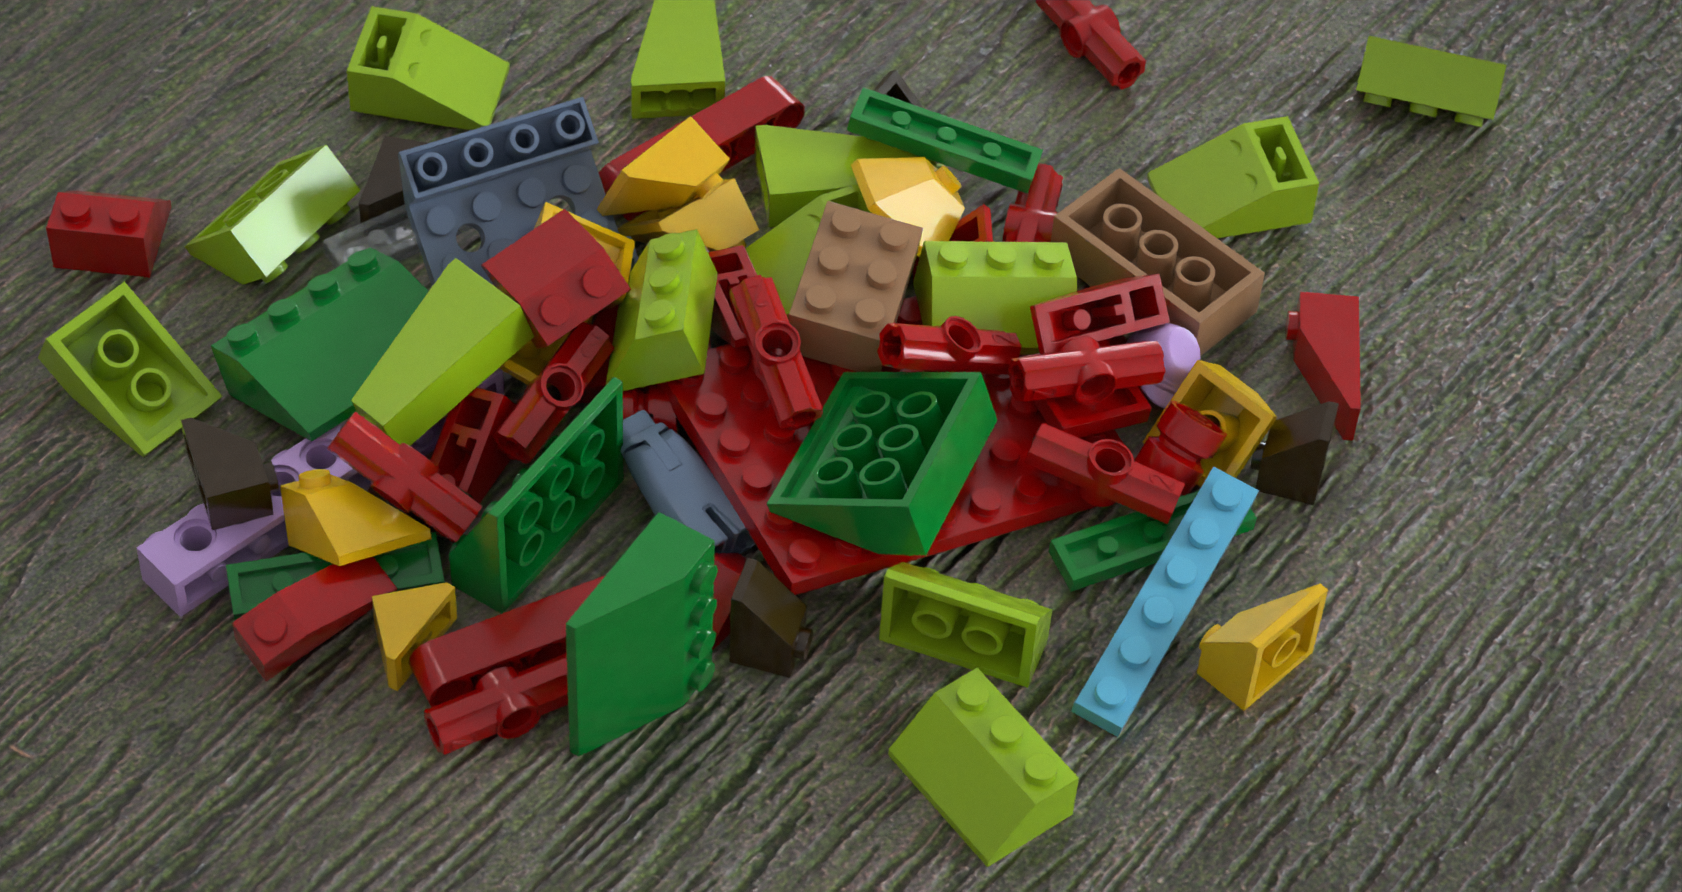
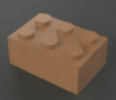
[788,201,923,372]

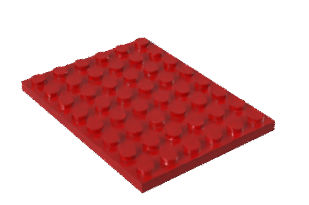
[657,296,1135,595]

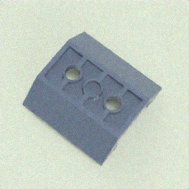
[398,97,638,286]

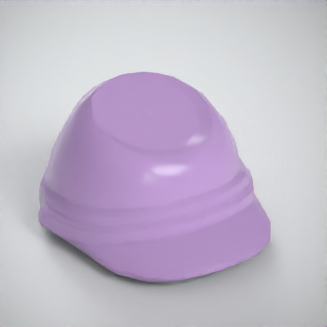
[1126,323,1201,409]

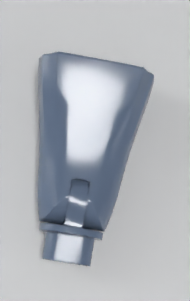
[620,410,755,554]

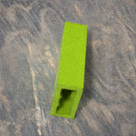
[631,0,725,119]
[754,125,943,227]
[351,258,534,446]

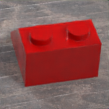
[46,190,172,278]
[481,209,631,349]

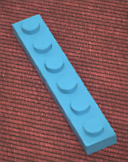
[1071,466,1259,737]

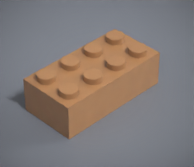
[1051,168,1265,356]

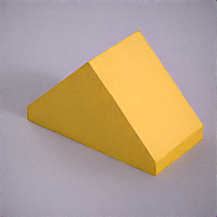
[372,582,457,692]

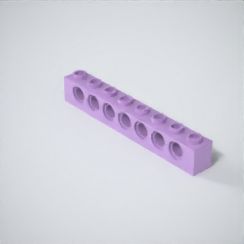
[137,368,504,617]

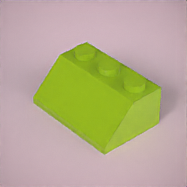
[1356,36,1507,127]
[184,144,361,285]
[606,229,718,391]
[913,241,1077,355]
[879,562,1052,688]
[888,667,1079,867]

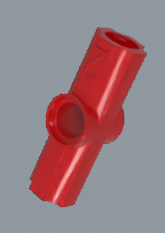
[1035,0,1146,90]
[1002,163,1063,242]
[730,275,823,431]
[877,316,1022,375]
[492,322,615,464]
[1008,337,1166,405]
[327,412,483,543]
[1025,422,1185,524]
[424,653,568,755]

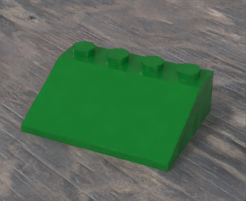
[211,247,429,441]
[767,372,997,556]
[449,377,624,614]
[566,512,718,757]

